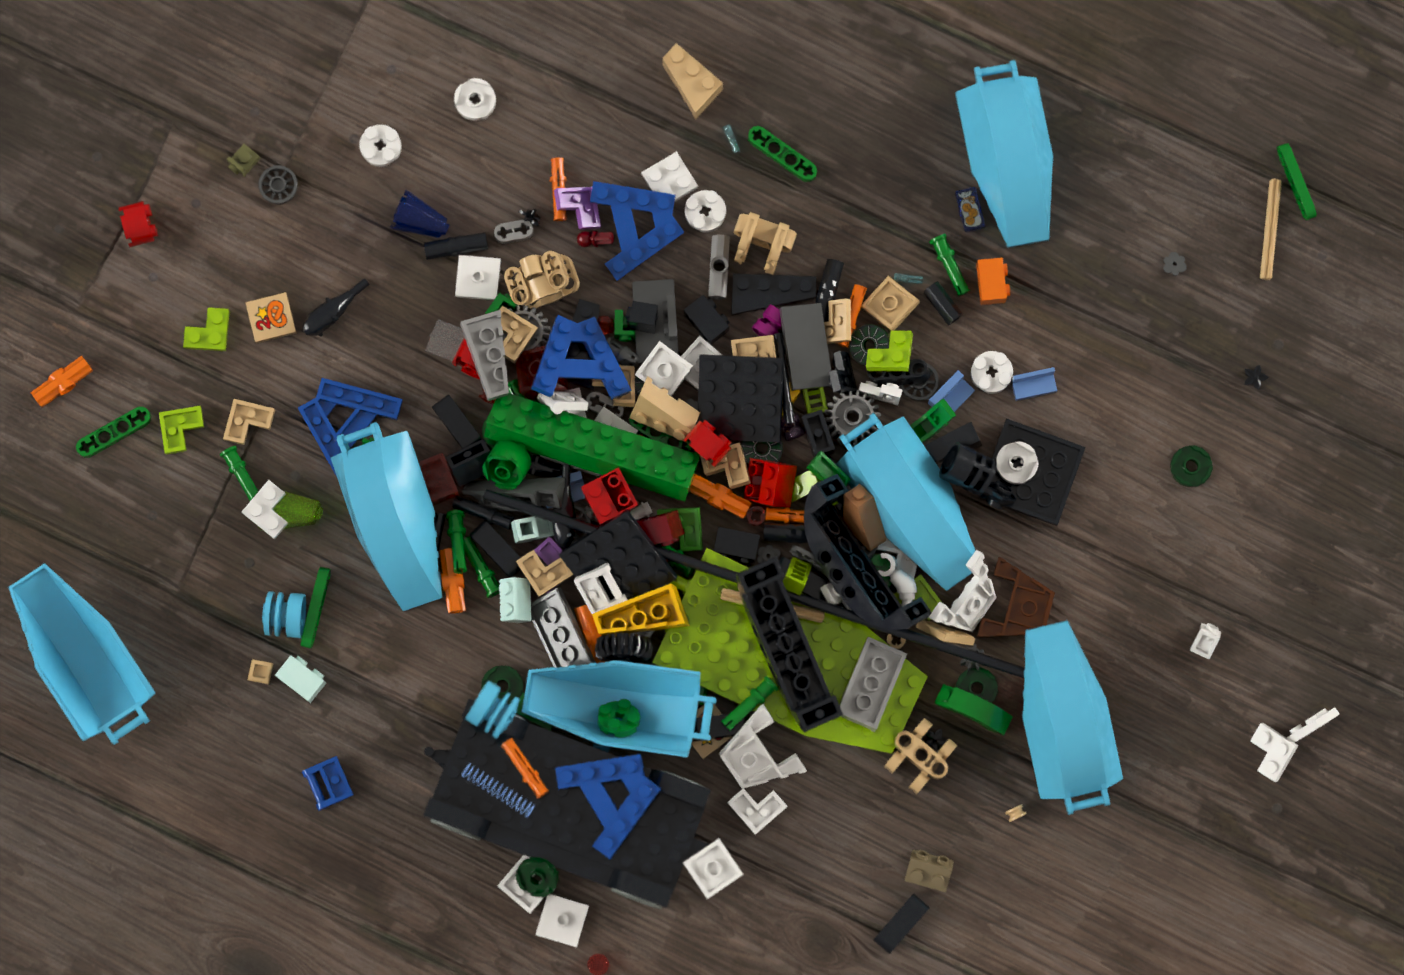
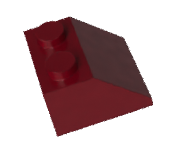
[637,510,684,547]

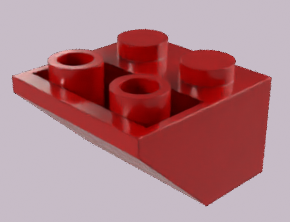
[744,458,797,508]
[581,467,638,526]

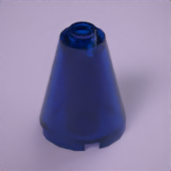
[389,190,450,238]

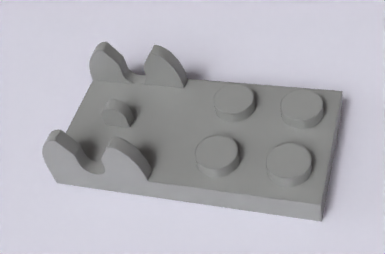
[839,637,907,732]

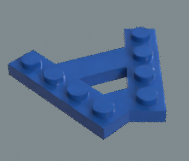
[590,181,684,281]
[531,315,632,400]
[298,378,403,477]
[555,754,661,859]

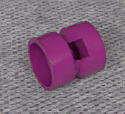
[752,305,782,340]

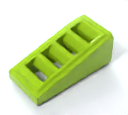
[802,387,828,414]
[783,557,812,595]

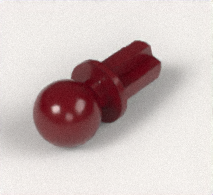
[577,230,614,248]

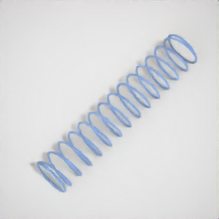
[462,763,535,818]

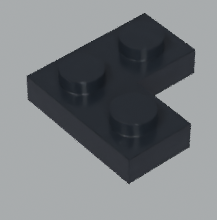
[829,351,857,394]

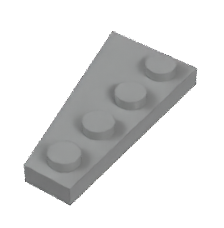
[460,310,509,401]

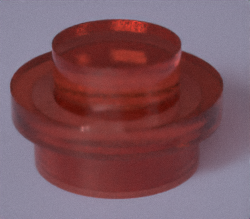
[597,316,615,335]
[588,954,609,975]

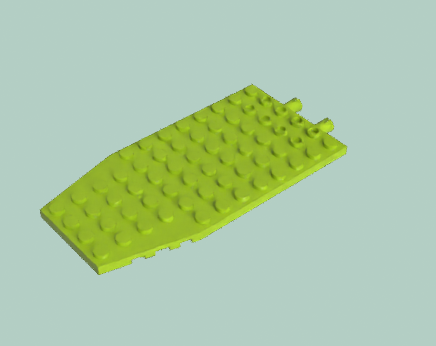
[652,548,928,754]

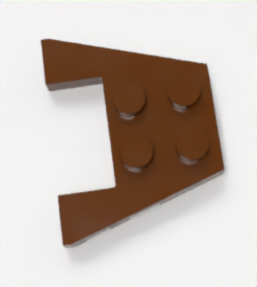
[977,557,1055,638]

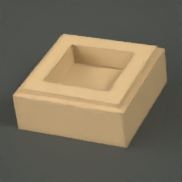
[248,659,273,685]

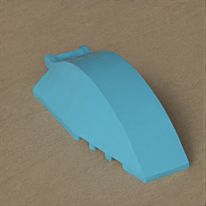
[956,60,1053,248]
[836,413,976,591]
[331,422,443,611]
[8,563,155,745]
[1022,620,1123,815]
[522,660,717,758]

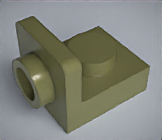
[226,144,260,177]

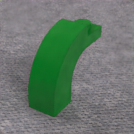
[910,399,956,444]
[934,684,1013,735]

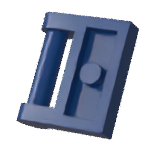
[302,756,354,811]

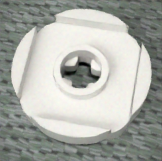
[454,78,496,121]
[360,125,402,167]
[685,190,726,233]
[971,351,1013,394]
[996,441,1038,484]

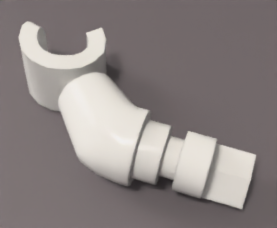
[878,553,917,606]

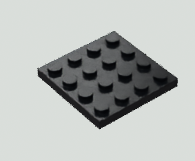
[698,354,784,443]
[978,418,1086,526]
[559,509,677,600]

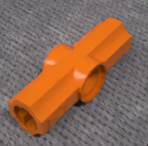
[30,356,93,408]
[689,474,752,520]
[440,548,466,614]
[574,605,605,663]

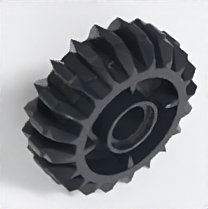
[595,632,653,664]

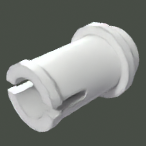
[630,502,653,521]

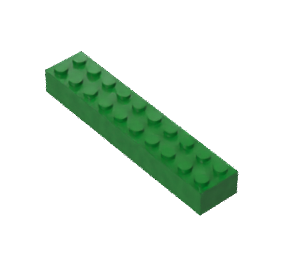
[484,393,700,502]

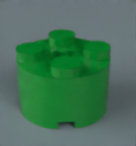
[483,441,531,490]

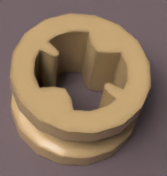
[886,634,906,649]
[1005,804,1027,822]

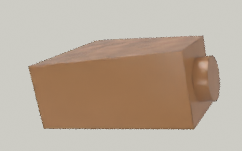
[843,484,886,551]

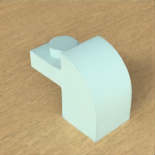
[511,516,554,544]

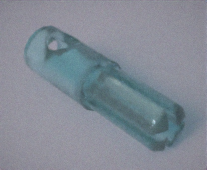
[723,124,740,153]
[893,273,923,284]

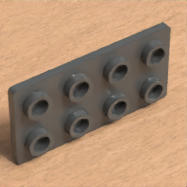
[632,279,678,364]

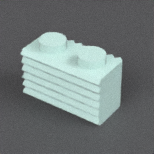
[499,577,531,623]

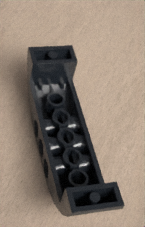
[804,474,932,630]
[736,556,843,732]

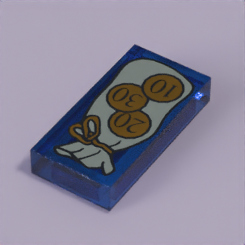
[955,187,985,232]

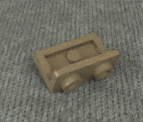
[904,850,953,892]

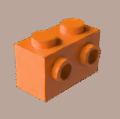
[976,258,1010,305]

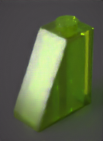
[258,491,323,532]

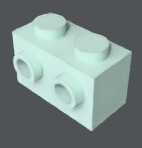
[275,655,326,703]

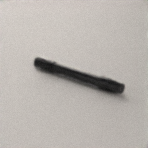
[773,333,795,425]

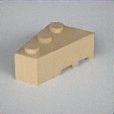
[663,43,723,120]
[630,376,700,442]

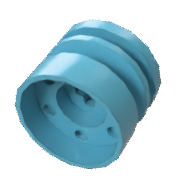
[262,591,306,638]
[465,681,520,738]

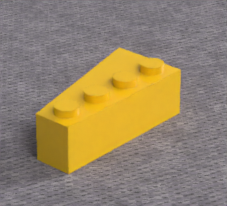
[592,584,690,635]

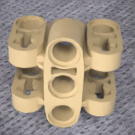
[734,212,797,275]
[504,251,580,309]
[884,718,958,794]

